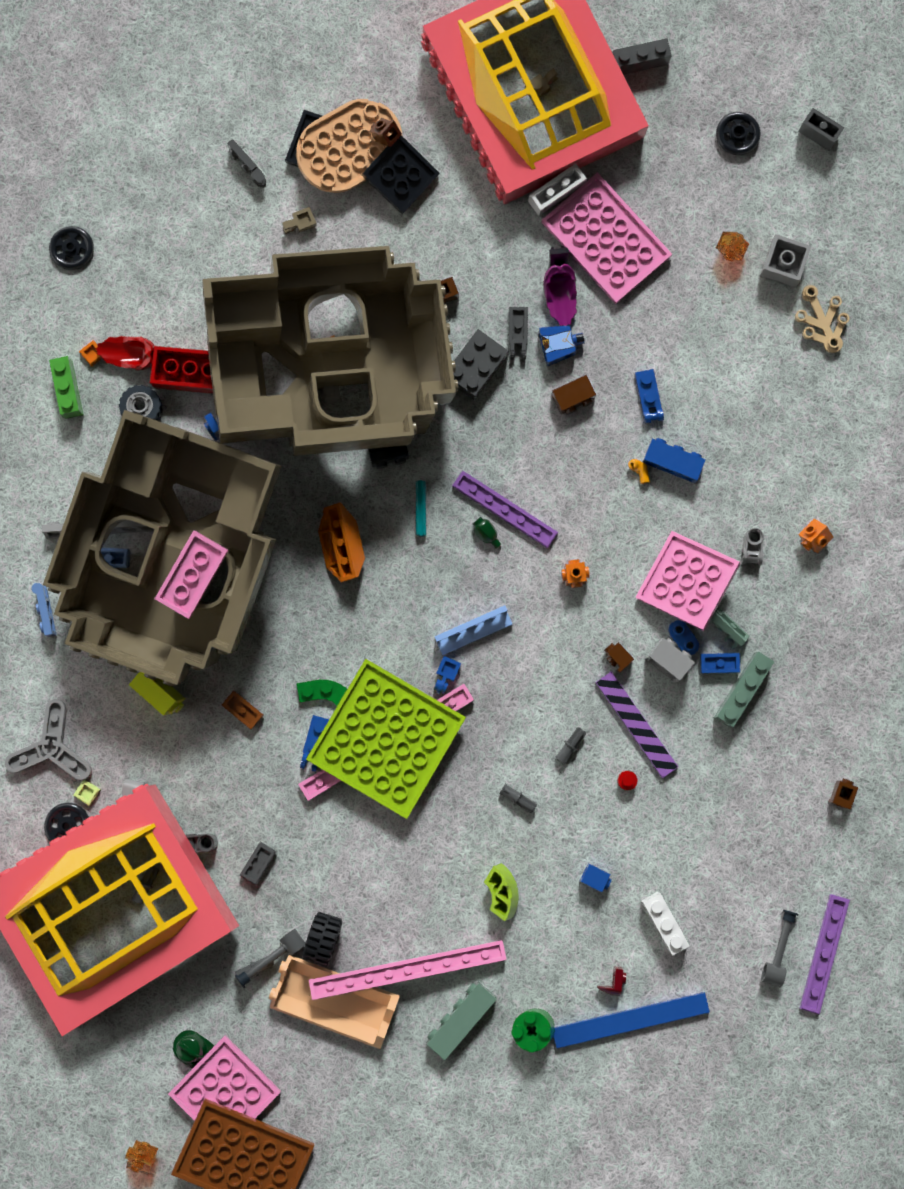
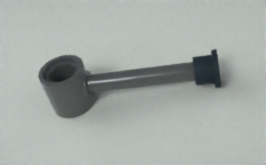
[761,909,799,987]
[235,928,305,988]

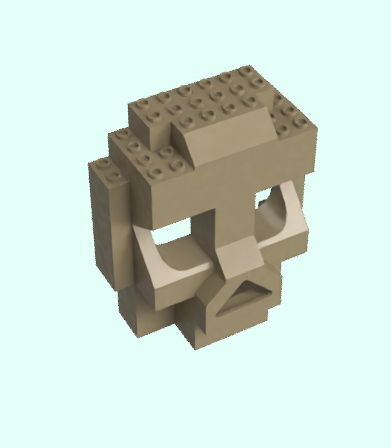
[202,246,458,456]
[43,410,282,686]

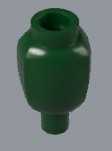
[472,517,501,549]

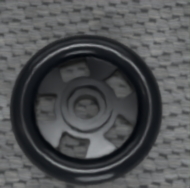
[716,112,761,155]
[49,226,94,270]
[44,803,89,842]

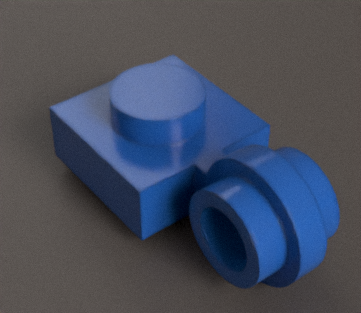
[433,656,461,694]

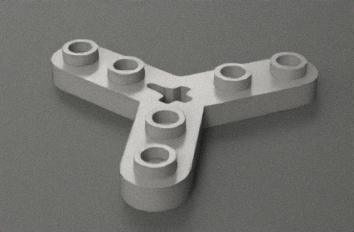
[5,699,92,780]

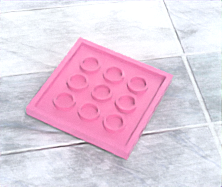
[636,531,741,631]
[168,1035,281,1121]

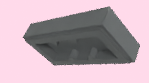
[240,841,277,885]

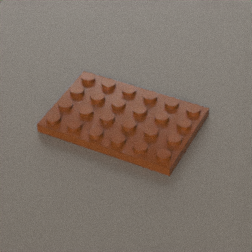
[171,1098,314,1189]

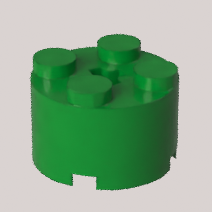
[511,1008,555,1053]

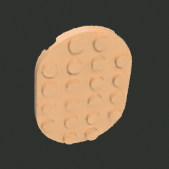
[296,99,402,193]

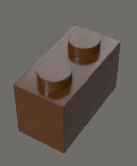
[551,375,596,415]

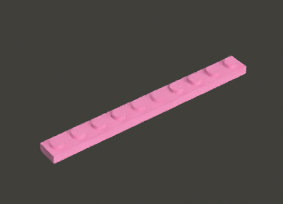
[298,684,474,801]
[309,940,507,1000]

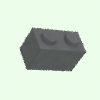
[798,108,845,151]

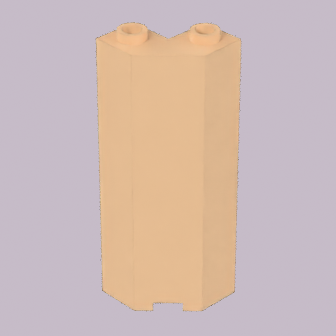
[268,955,399,1049]

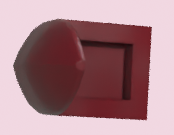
[597,966,626,996]

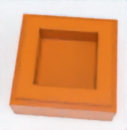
[79,340,102,367]

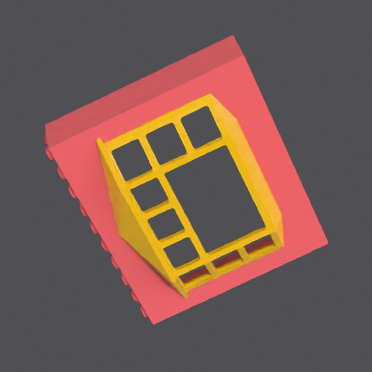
[421,0,649,205]
[0,784,239,1036]

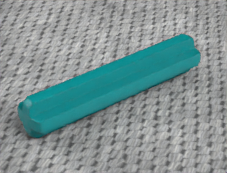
[415,480,426,537]

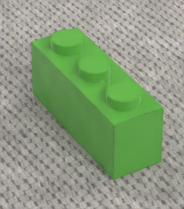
[49,356,84,419]

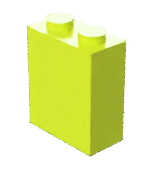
[129,672,186,716]

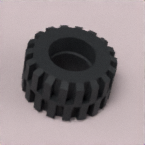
[303,912,342,967]

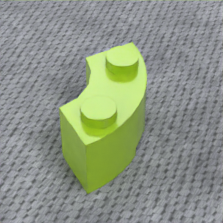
[484,863,519,921]

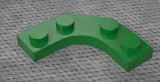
[296,679,347,706]

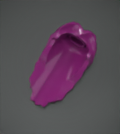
[543,264,577,326]

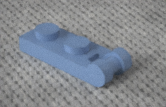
[31,583,57,637]

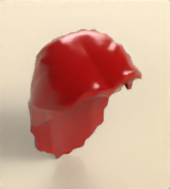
[96,336,155,371]

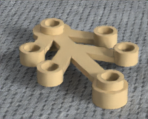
[795,285,850,353]

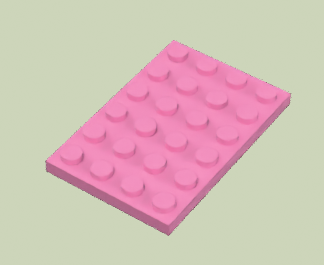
[541,172,672,304]

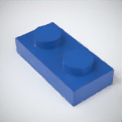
[700,653,740,674]

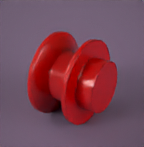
[617,771,638,790]

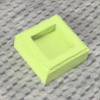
[73,779,101,806]

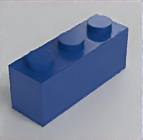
[643,438,706,483]

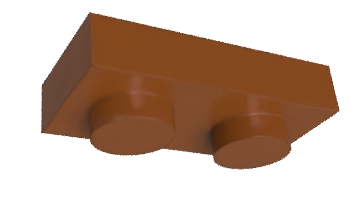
[221,690,264,730]

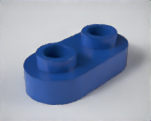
[668,620,699,655]

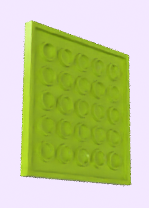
[306,659,466,819]

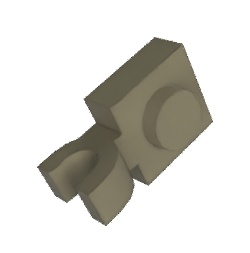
[530,68,558,98]
[282,207,317,234]

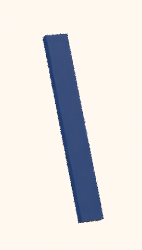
[554,992,710,1048]

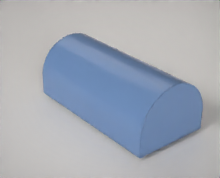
[100,548,130,568]

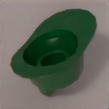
[173,1030,214,1068]

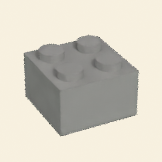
[760,234,811,287]
[645,638,695,683]

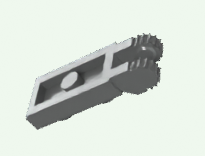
[227,139,266,187]
[509,307,528,360]

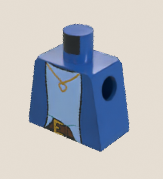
[538,326,585,367]

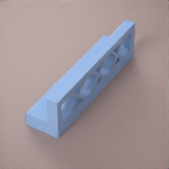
[435,605,512,656]

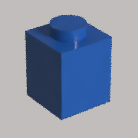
[580,863,612,892]

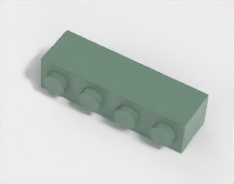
[714,651,774,728]
[427,981,497,1060]

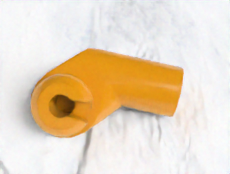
[628,459,650,484]

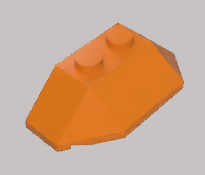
[318,503,365,582]

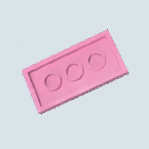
[155,530,229,619]

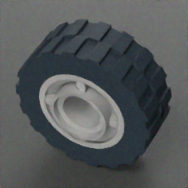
[119,385,163,421]

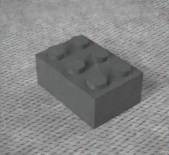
[453,329,509,401]

